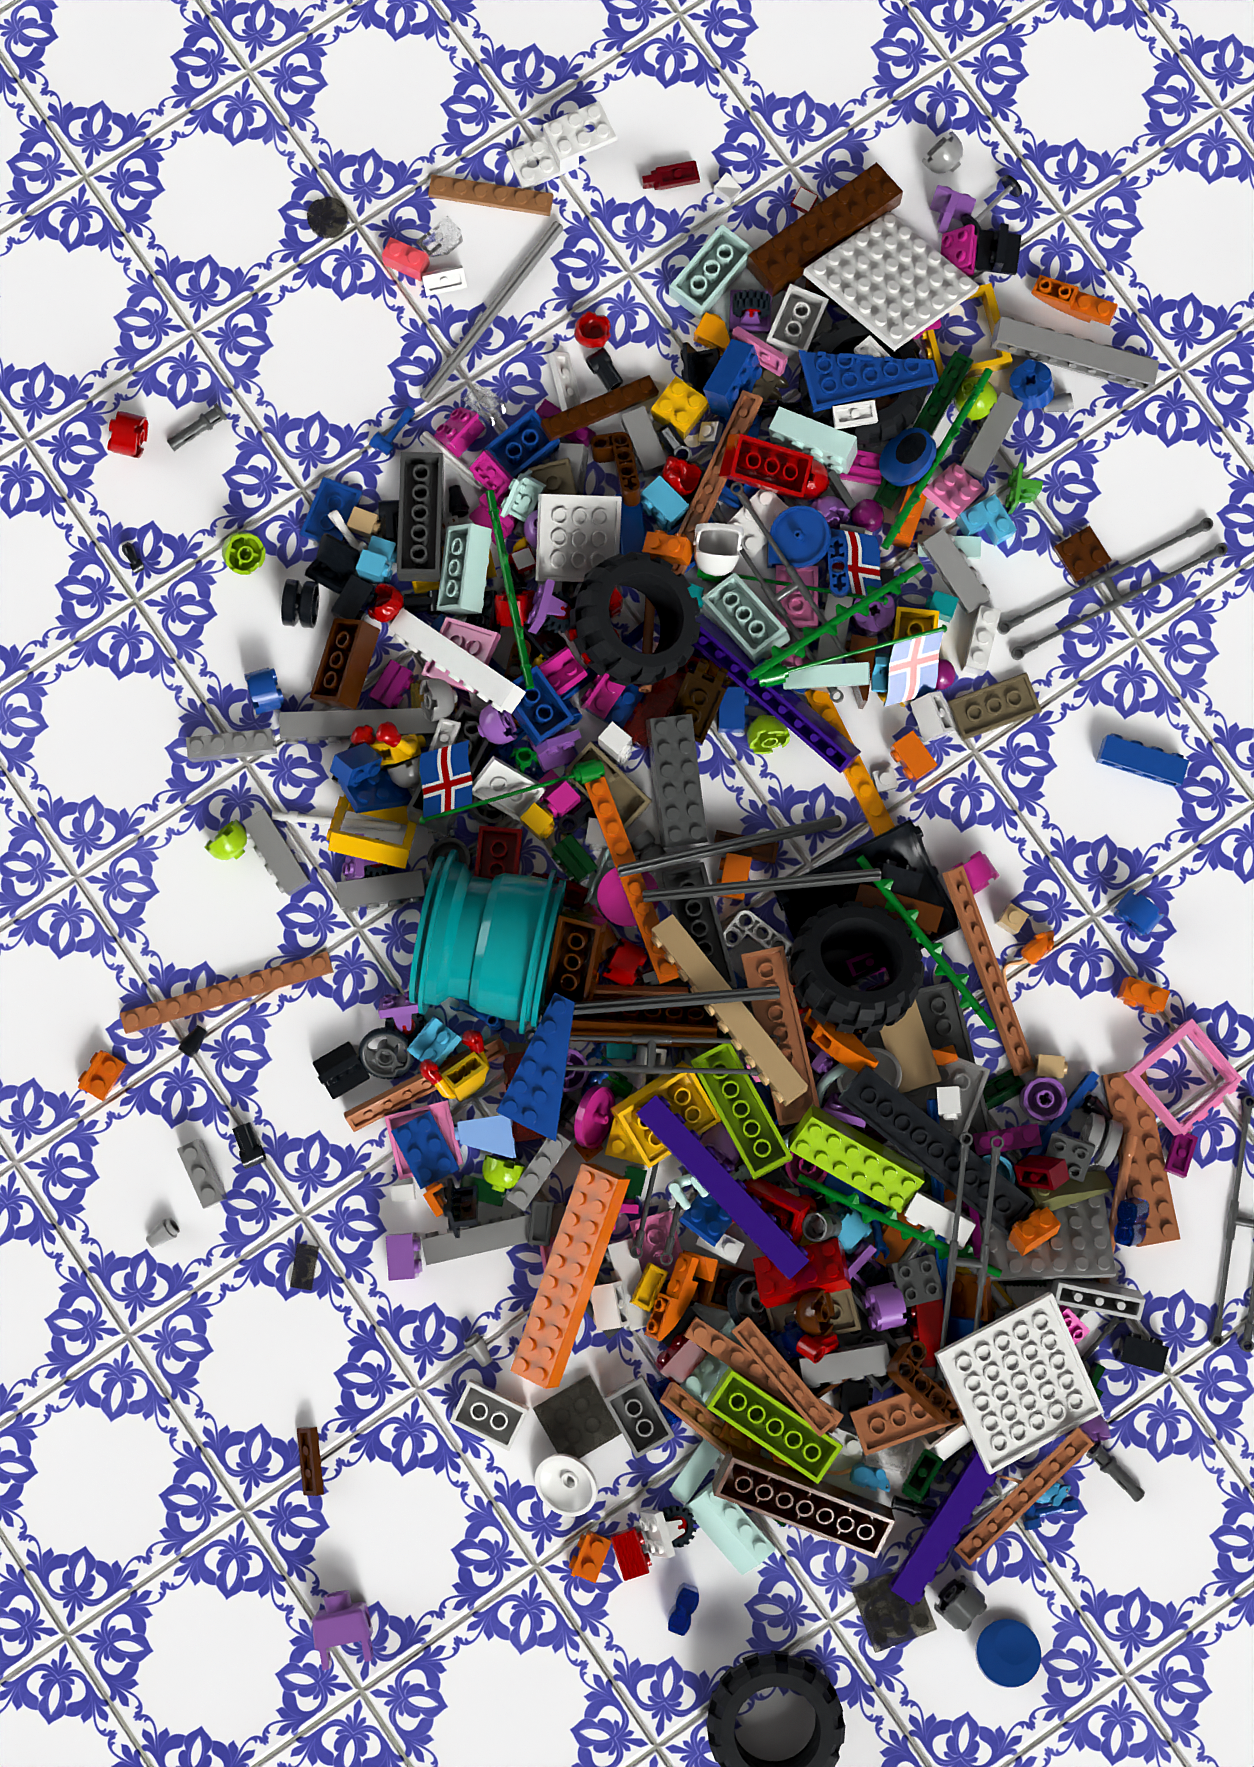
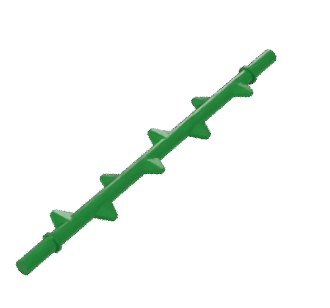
[881,368,993,550]
[486,490,534,689]
[748,563,923,680]
[856,855,997,1031]
[797,1173,1002,1278]

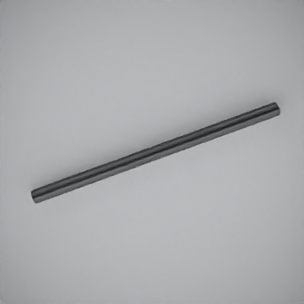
[617,815,842,877]
[642,868,881,902]
[541,986,780,1016]

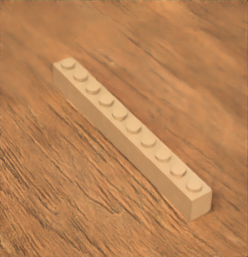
[651,914,808,1107]

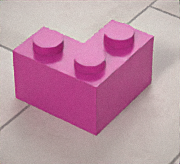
[537,769,581,818]

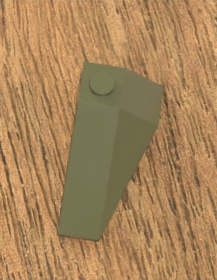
[1016,1170,1114,1212]

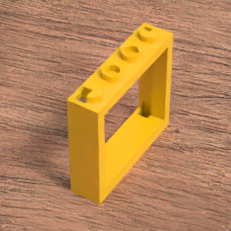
[921,283,1013,384]
[326,794,417,869]

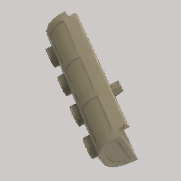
[563,741,653,830]

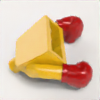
[351,721,426,765]
[419,1029,490,1102]

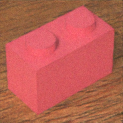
[382,237,430,281]

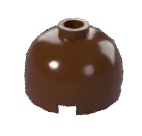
[794,1290,835,1336]

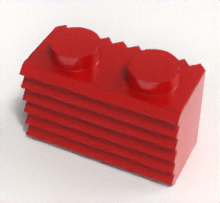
[610,1526,652,1581]

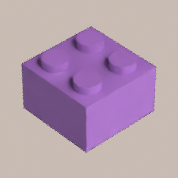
[386,1232,423,1281]

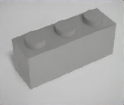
[621,406,669,478]
[177,1140,228,1209]

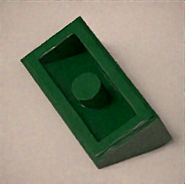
[983,1069,1025,1110]

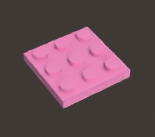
[421,617,501,694]
[384,1100,464,1180]

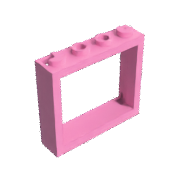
[1124,1019,1243,1136]

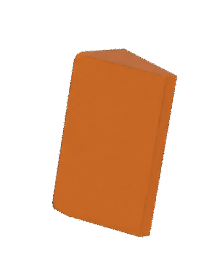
[683,1250,718,1282]

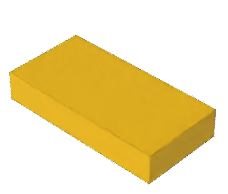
[629,1262,669,1312]

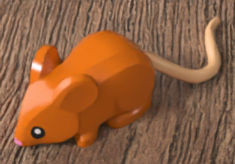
[1002,930,1055,987]

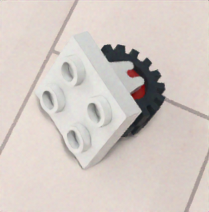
[639,1505,697,1558]

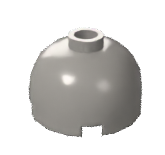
[922,131,963,174]
[420,678,457,722]
[387,751,425,790]

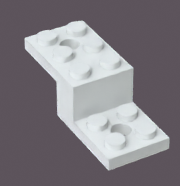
[506,100,617,189]

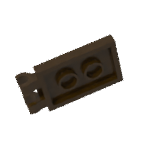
[668,658,729,744]

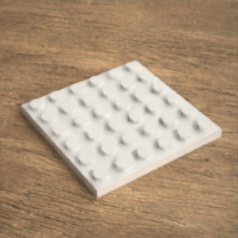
[803,212,979,351]
[934,1292,1104,1475]

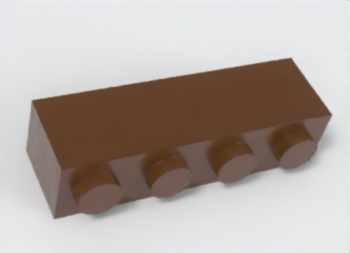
[855,883,944,935]

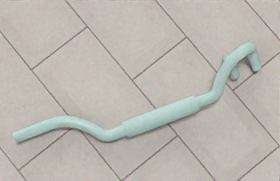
[668,1063,850,1210]

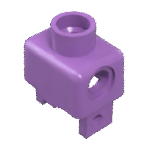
[312,1590,374,1670]

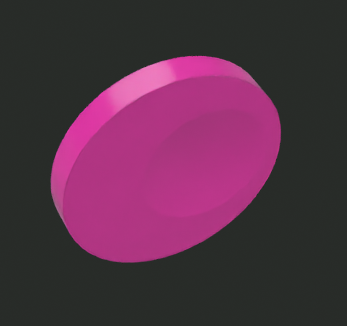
[597,868,659,927]
[574,1085,615,1149]

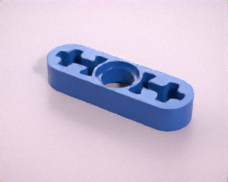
[827,536,850,598]

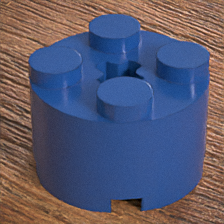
[1009,359,1055,410]
[244,667,284,715]
[1113,888,1165,936]

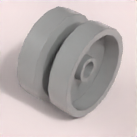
[1079,1112,1123,1168]

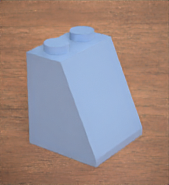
[454,1115,518,1158]

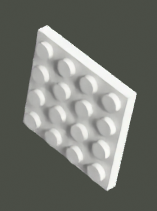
[535,494,622,582]

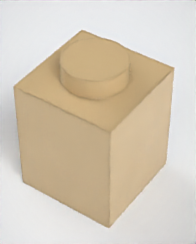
[346,506,381,539]
[995,903,1029,935]
[1033,1054,1068,1079]

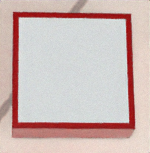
[790,186,819,214]
[510,546,536,574]

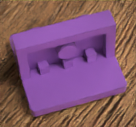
[930,185,976,234]
[526,728,582,772]

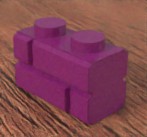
[369,659,415,709]

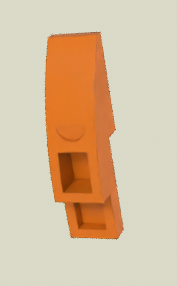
[1031,275,1118,326]
[804,1008,879,1073]
[644,1252,699,1341]

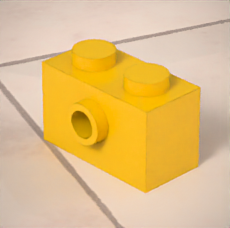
[520,802,555,841]

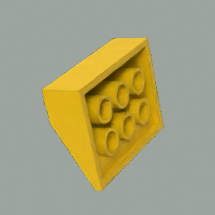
[610,1061,721,1168]

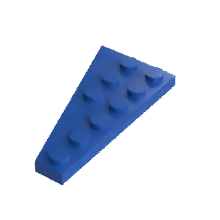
[798,350,939,412]
[496,992,575,1142]

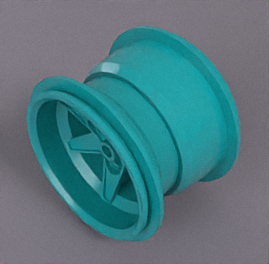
[409,849,566,1034]

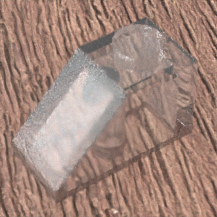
[416,216,463,258]
[461,383,506,426]

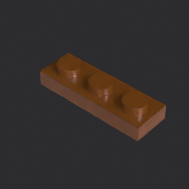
[714,830,779,864]
[297,1427,324,1496]

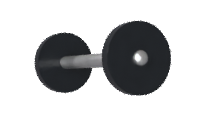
[961,175,1022,236]

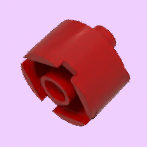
[107,411,149,458]
[494,590,535,627]
[602,937,648,987]

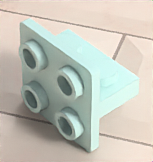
[500,470,546,522]

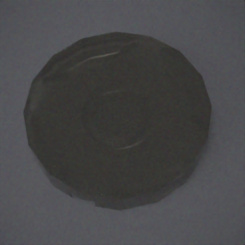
[307,196,349,239]

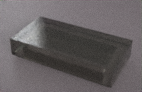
[290,1243,320,1290]

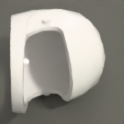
[693,523,744,576]

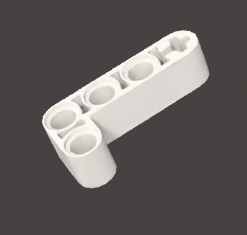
[723,910,793,964]

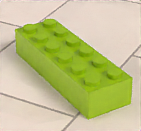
[690,1043,793,1181]
[788,1104,925,1213]
[705,1366,843,1484]

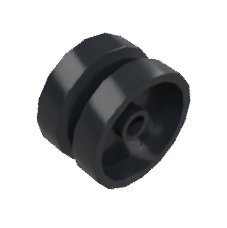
[281,579,320,629]

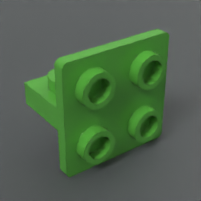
[1005,462,1043,514]

